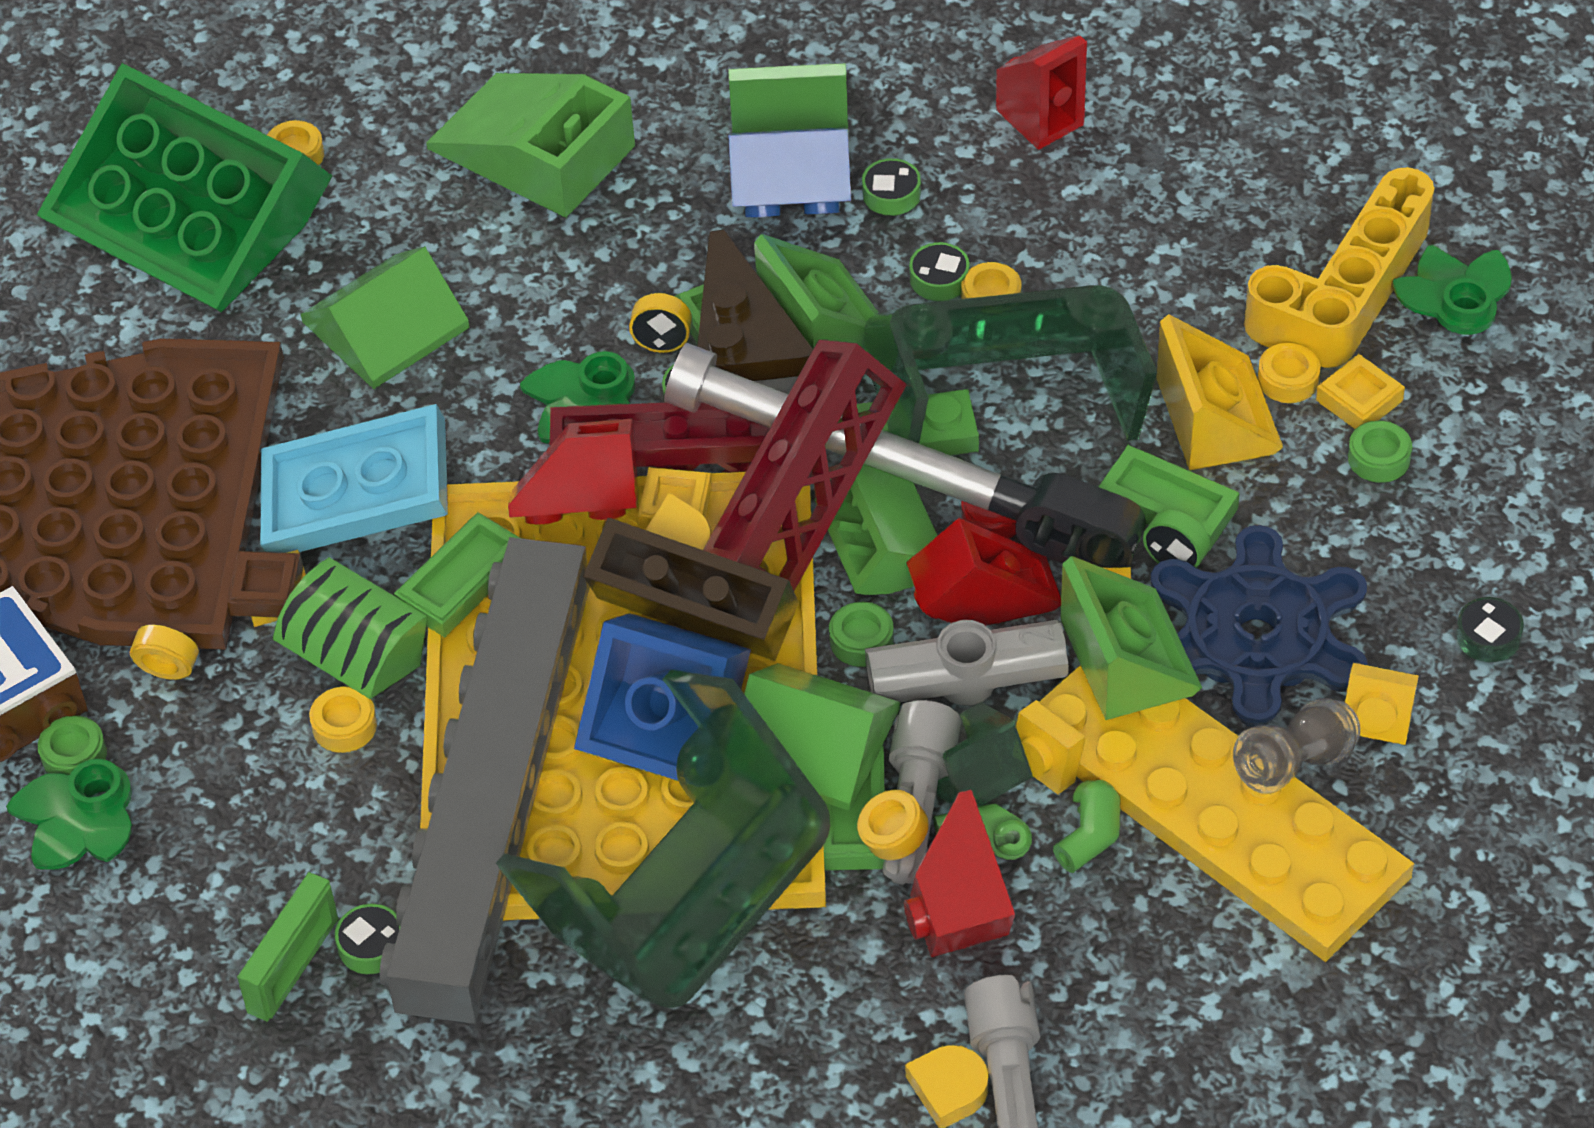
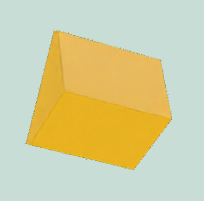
[1156,314,1283,471]

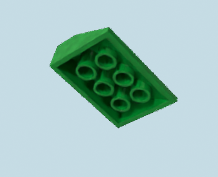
[37,63,332,313]

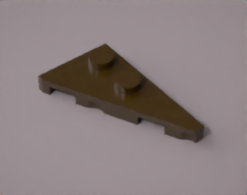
[697,230,813,381]

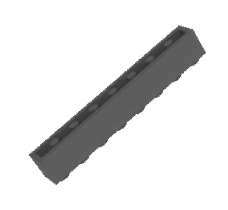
[380,537,590,1024]

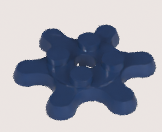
[1150,525,1367,728]

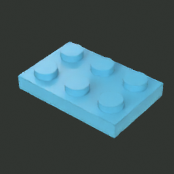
[260,404,448,553]

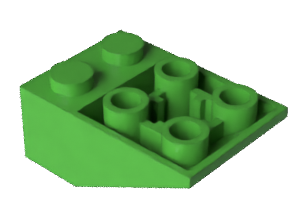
[426,73,635,218]

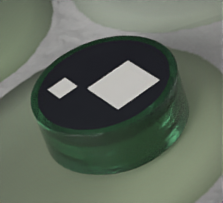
[1456,597,1524,662]

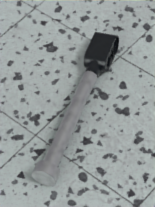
[664,343,1146,568]

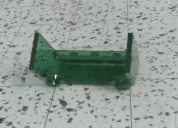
[861,285,1157,443]
[496,670,830,1008]

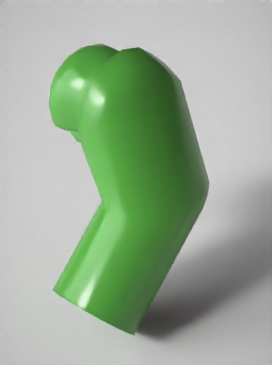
[1053,780,1120,873]
[933,804,1032,860]

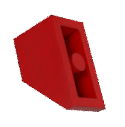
[996,35,1087,150]
[906,518,1061,626]
[904,789,1015,958]

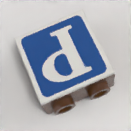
[0,586,88,762]

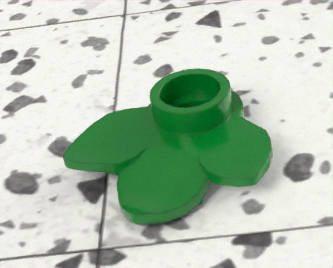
[1392,245,1512,335]
[520,351,635,444]
[6,759,132,870]

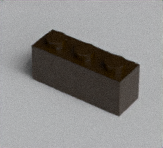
[583,517,799,661]

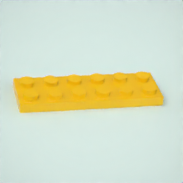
[1039,665,1414,963]

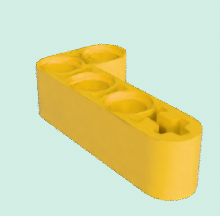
[1244,167,1434,368]

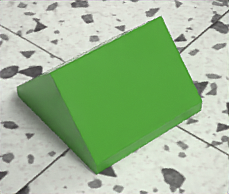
[728,63,848,133]
[754,234,897,355]
[300,246,469,389]
[1061,556,1202,720]
[726,663,900,811]

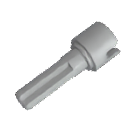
[883,700,962,885]
[964,975,1040,1128]

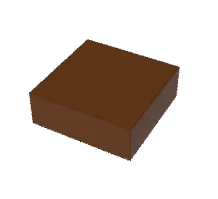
[227,551,303,617]

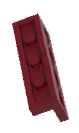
[703,340,907,591]
[549,402,770,473]

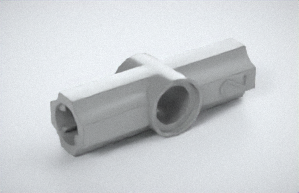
[865,620,1068,705]

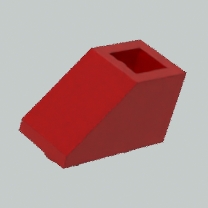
[508,419,639,525]

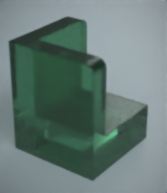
[936,702,1033,807]

